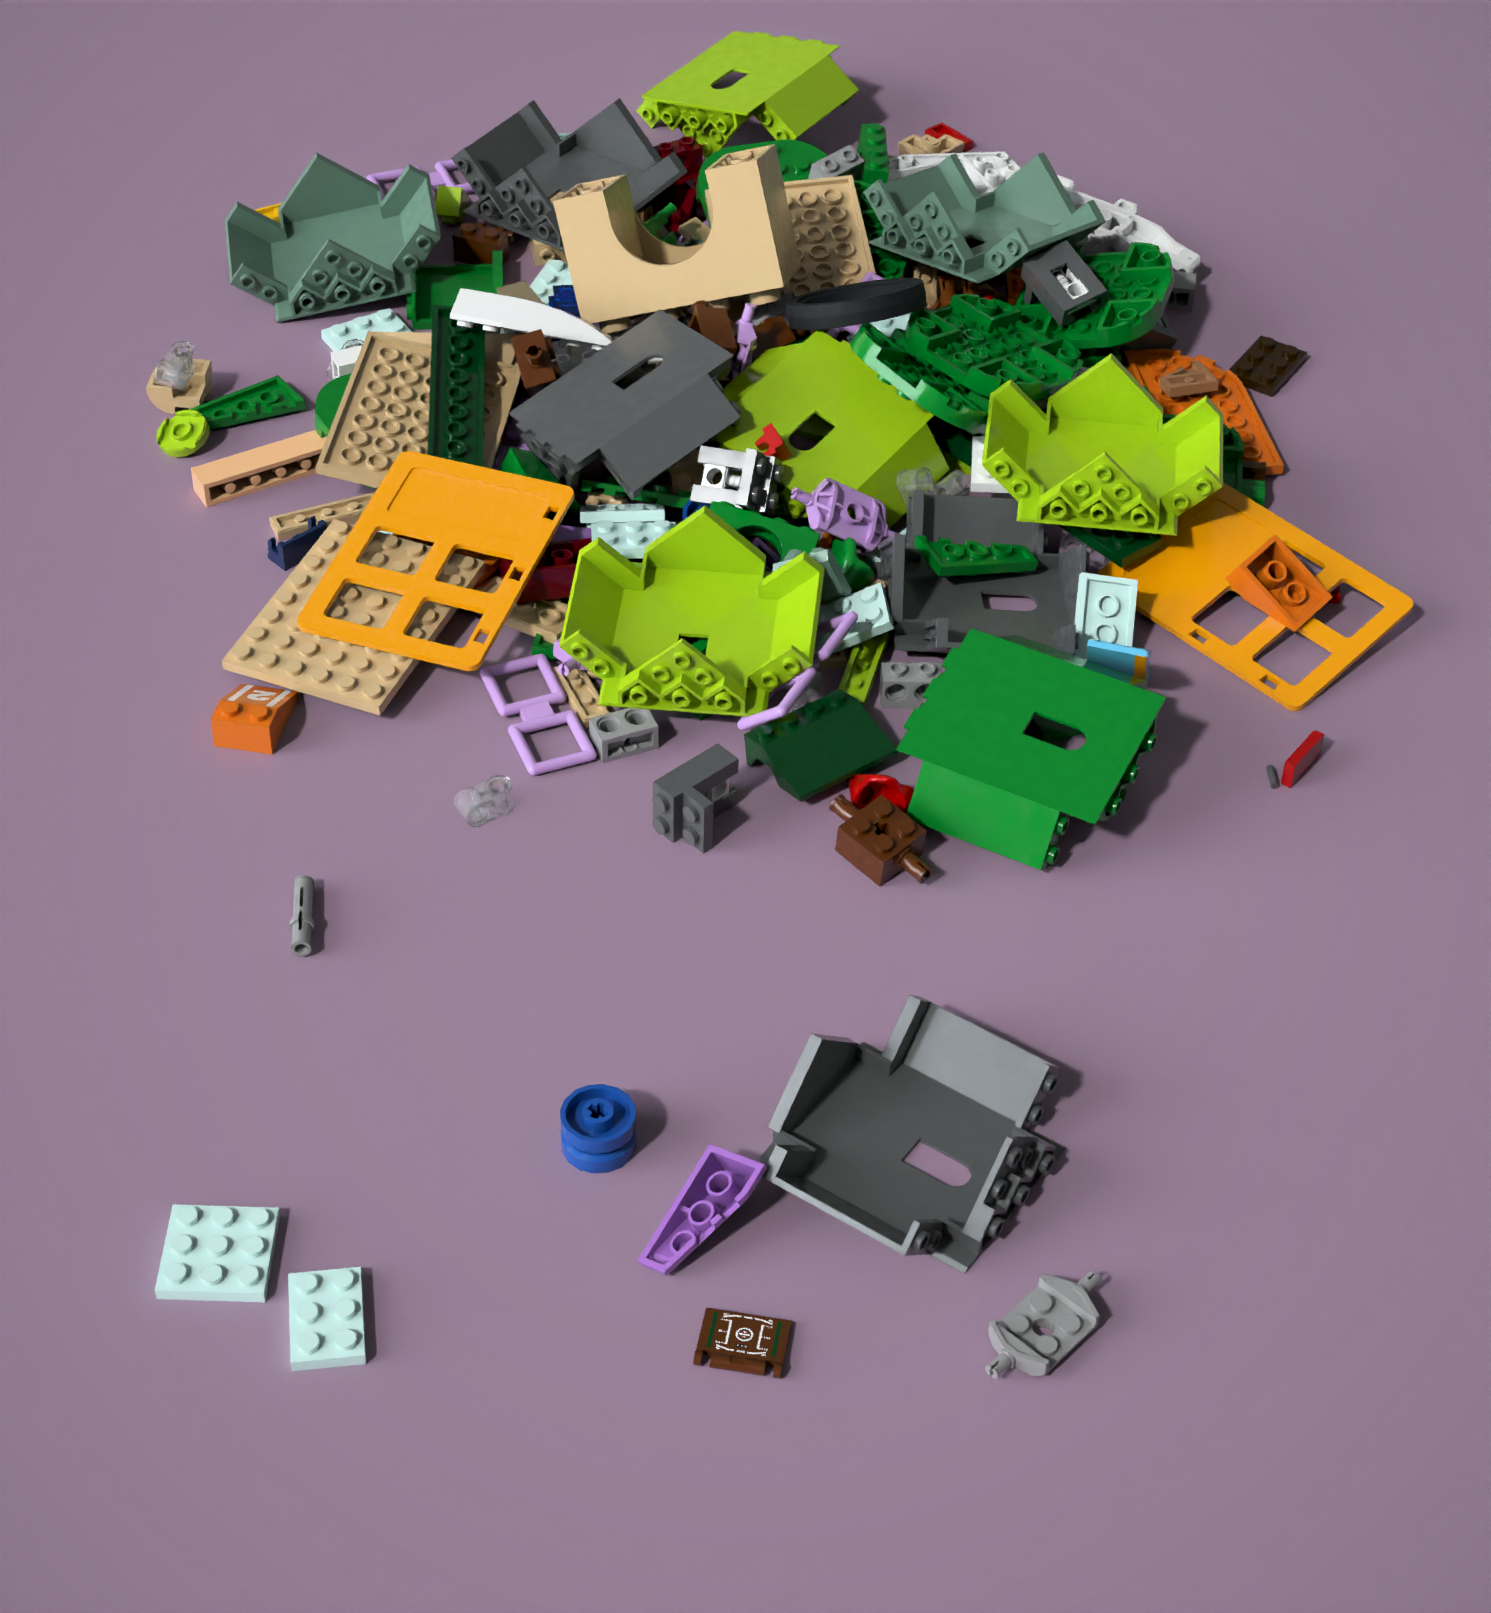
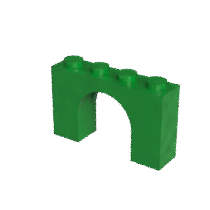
[856,123,889,184]
[709,500,820,562]

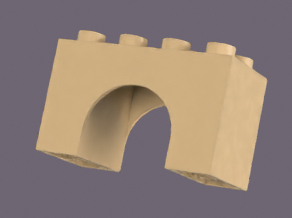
[553,144,801,333]

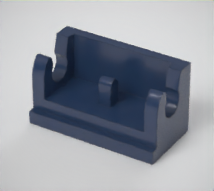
[267,516,327,571]

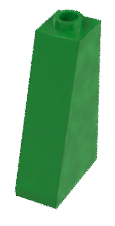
[499,447,581,526]

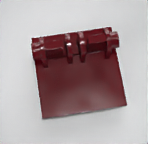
[652,188,696,234]

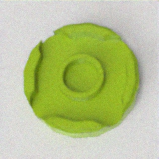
[156,409,210,458]

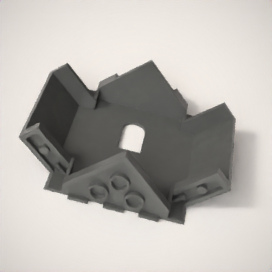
[451,98,688,252]
[509,309,741,500]
[876,490,1090,655]
[759,995,1066,1274]

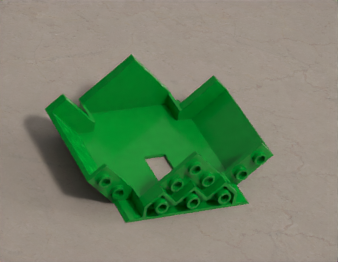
[896,628,1166,870]

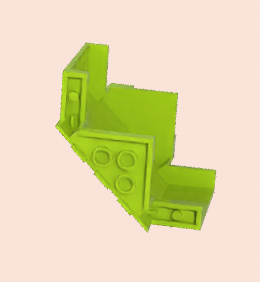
[636,31,859,159]
[711,329,950,529]
[982,353,1223,536]
[559,505,825,717]

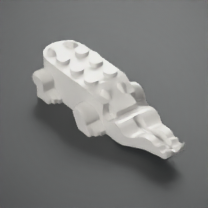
[1057,175,1200,273]

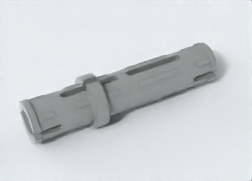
[289,875,315,956]

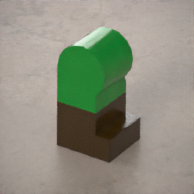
[1243,461,1266,506]

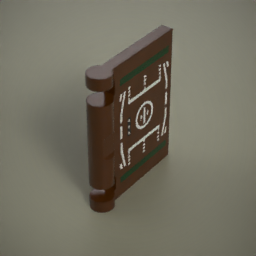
[693,1307,792,1379]

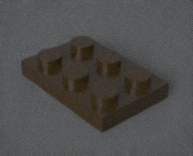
[1229,336,1307,397]

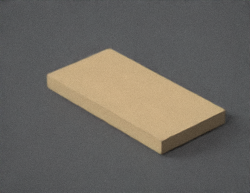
[475,576,568,644]

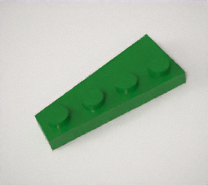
[190,375,306,430]
[581,474,692,508]
[913,535,1038,577]

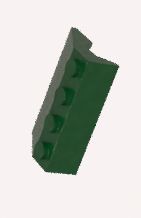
[744,689,898,802]

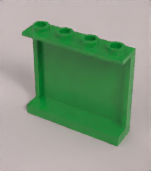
[406,250,503,330]

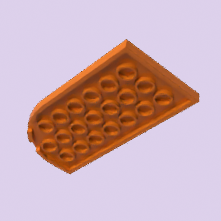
[1123,349,1284,476]

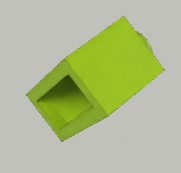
[435,185,471,225]

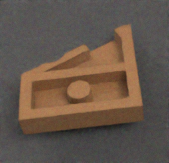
[1159,360,1219,399]

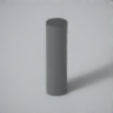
[1266,765,1279,789]

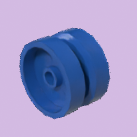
[560,1084,636,1174]

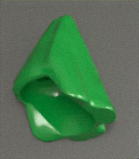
[824,537,875,605]

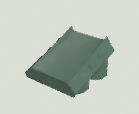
[772,547,852,602]

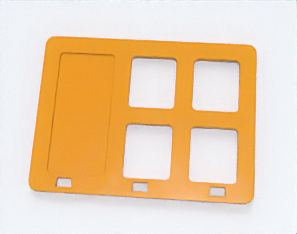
[297,451,574,671]
[1097,482,1413,711]

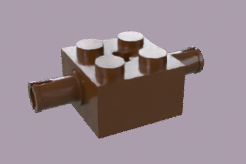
[688,300,739,388]
[732,315,811,363]
[511,329,562,398]
[829,794,934,887]

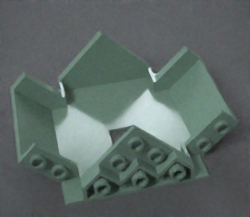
[224,152,441,323]
[863,152,1106,283]

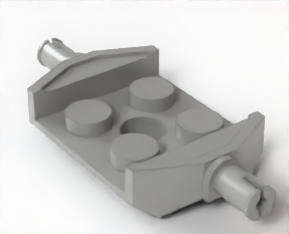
[985,1271,1101,1379]

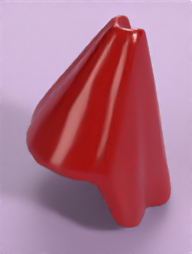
[849,774,914,814]

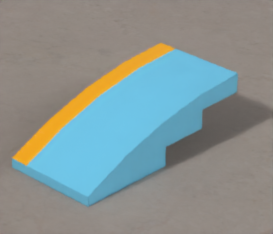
[1087,639,1152,684]

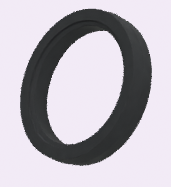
[786,278,926,330]

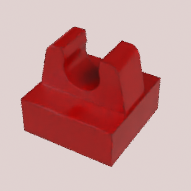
[755,423,792,461]

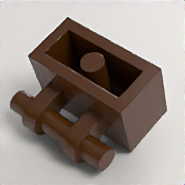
[452,222,515,265]

